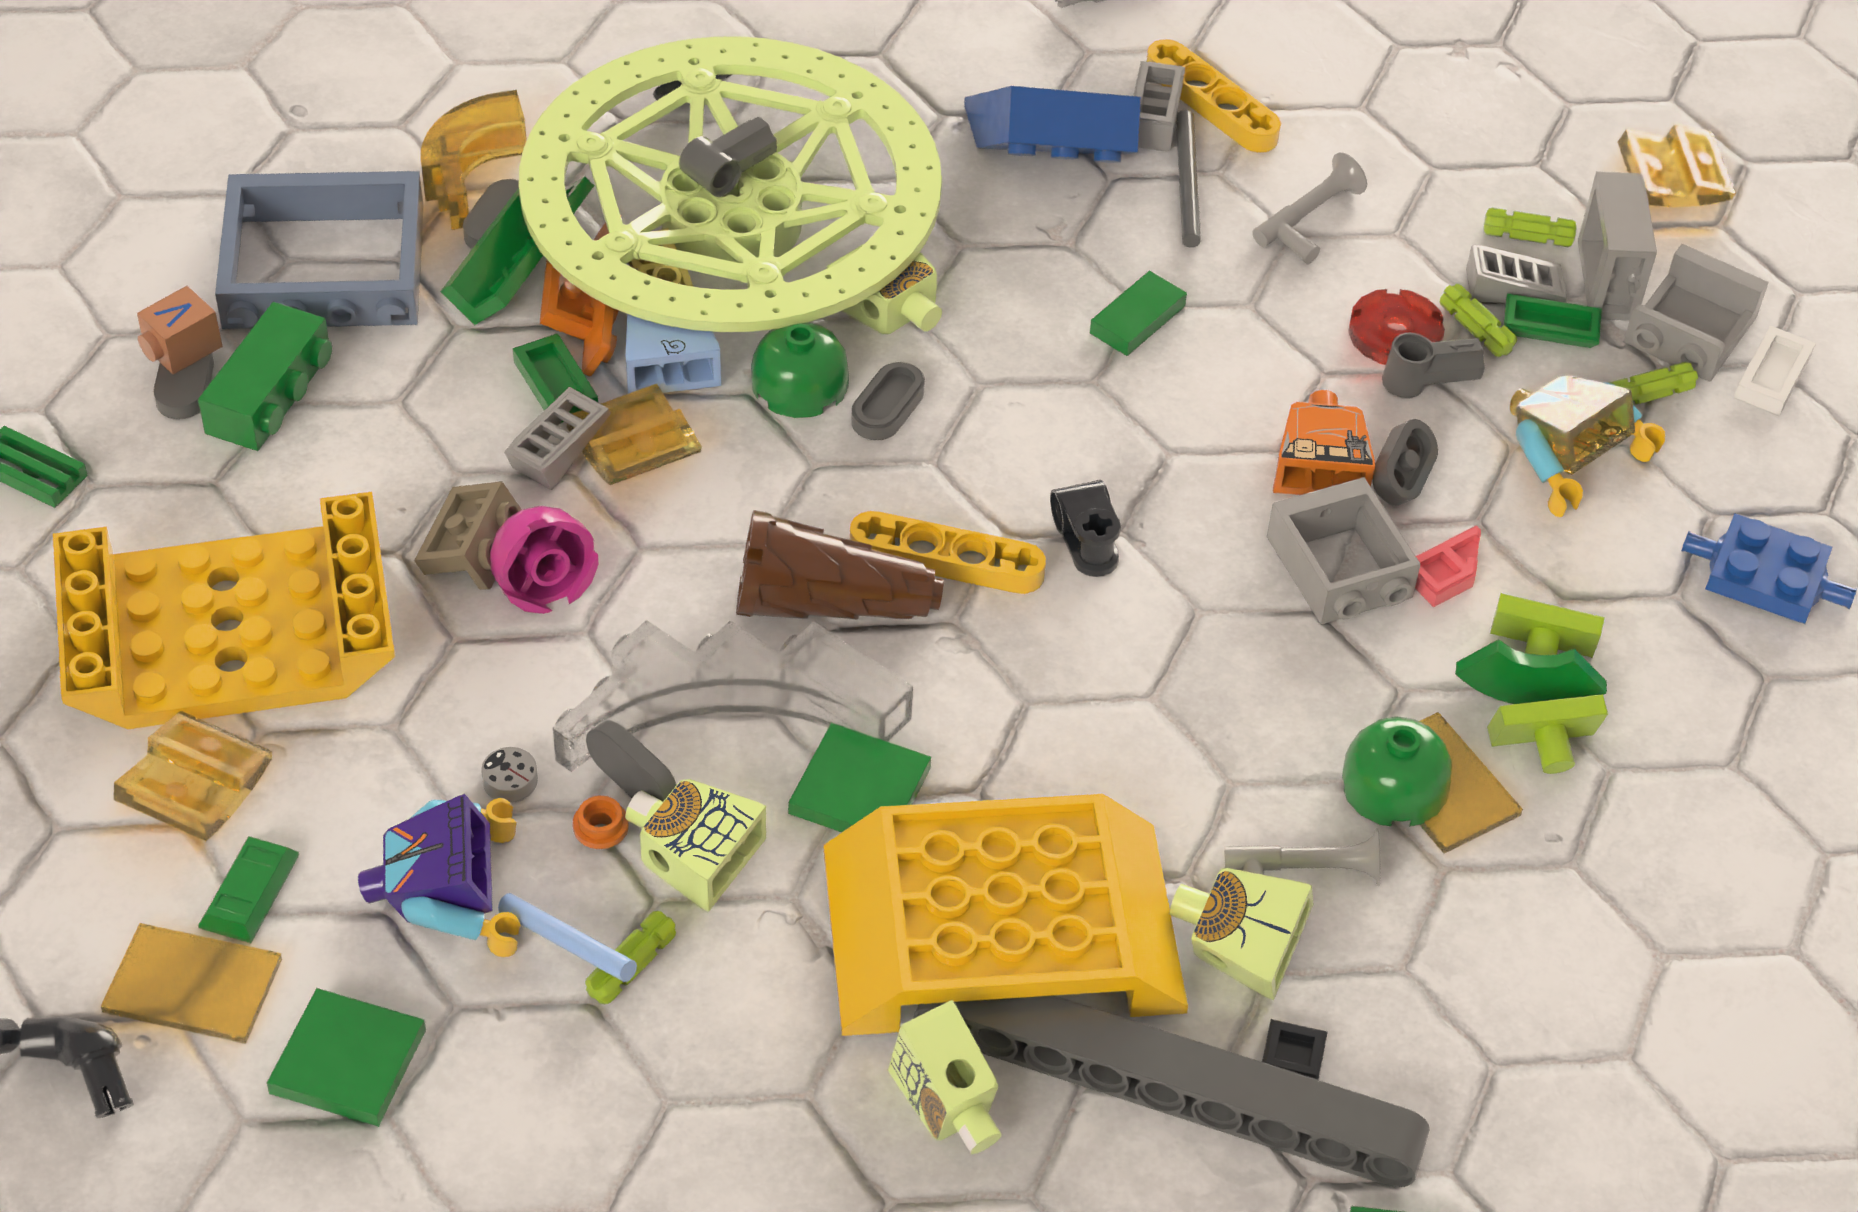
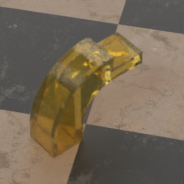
[420,90,527,230]

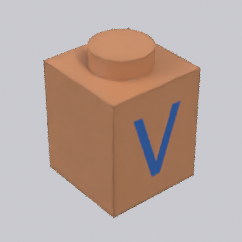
[137,286,223,375]

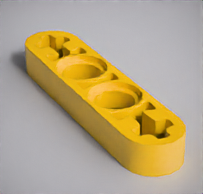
[1146,39,1281,153]
[850,511,1046,594]

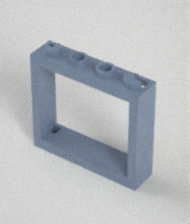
[215,171,424,329]

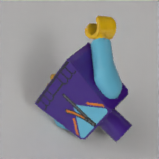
[358,794,520,957]

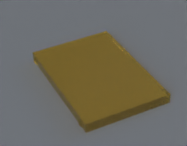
[1419,712,1523,854]
[100,923,282,1044]

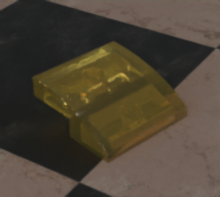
[1617,124,1736,207]
[567,383,702,485]
[113,711,272,841]

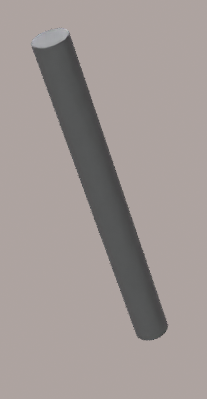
[1176,110,1201,248]

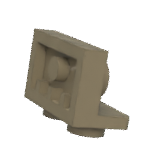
[414,481,521,590]

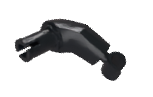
[0,1017,134,1118]

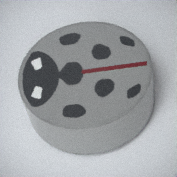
[481,747,538,802]

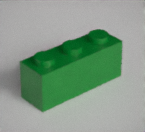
[198,302,332,451]

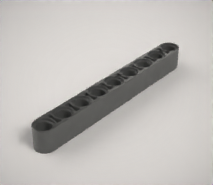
[913,995,1430,1187]

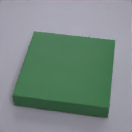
[788,723,931,832]
[267,988,426,1127]

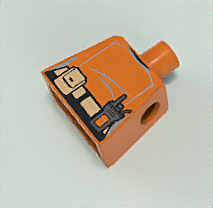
[1273,390,1375,495]

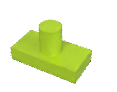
[1490,593,1605,658]
[1487,695,1608,774]

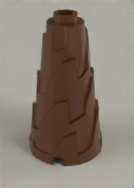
[736,510,944,620]

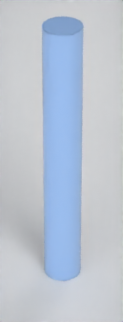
[498,893,637,982]

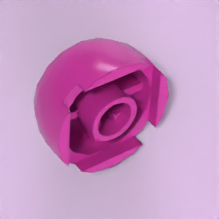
[490,506,599,614]

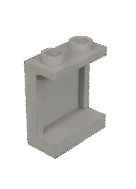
[1623,244,1769,382]

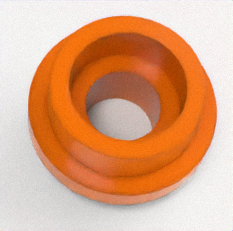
[573,796,629,849]

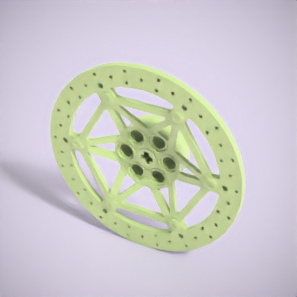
[519,36,942,332]

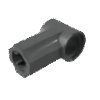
[679,117,777,197]
[1382,333,1485,398]

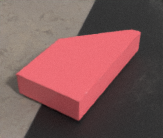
[1415,525,1481,607]

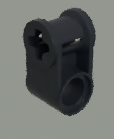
[1050,479,1121,577]

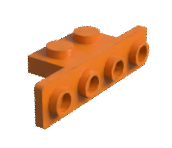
[540,215,622,377]

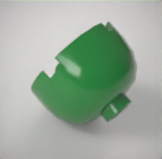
[751,322,849,418]
[1342,717,1452,827]

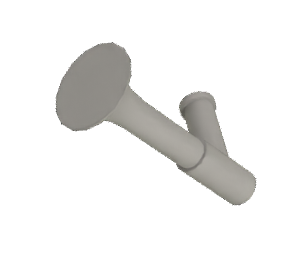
[1252,152,1367,264]
[1225,828,1380,886]

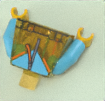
[1509,375,1665,517]

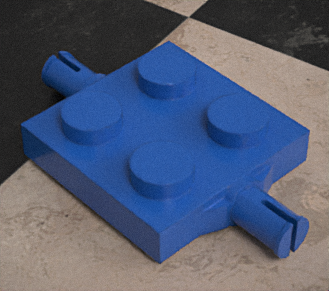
[1681,513,1857,624]

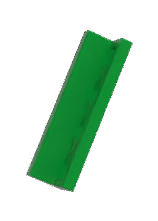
[440,176,594,325]

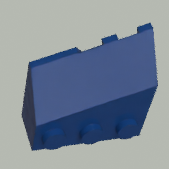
[964,86,1141,163]

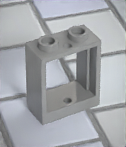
[1578,171,1657,321]
[1267,477,1421,624]

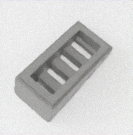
[1133,61,1185,151]
[1466,245,1567,303]
[504,387,611,490]

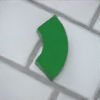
[1455,639,1607,704]

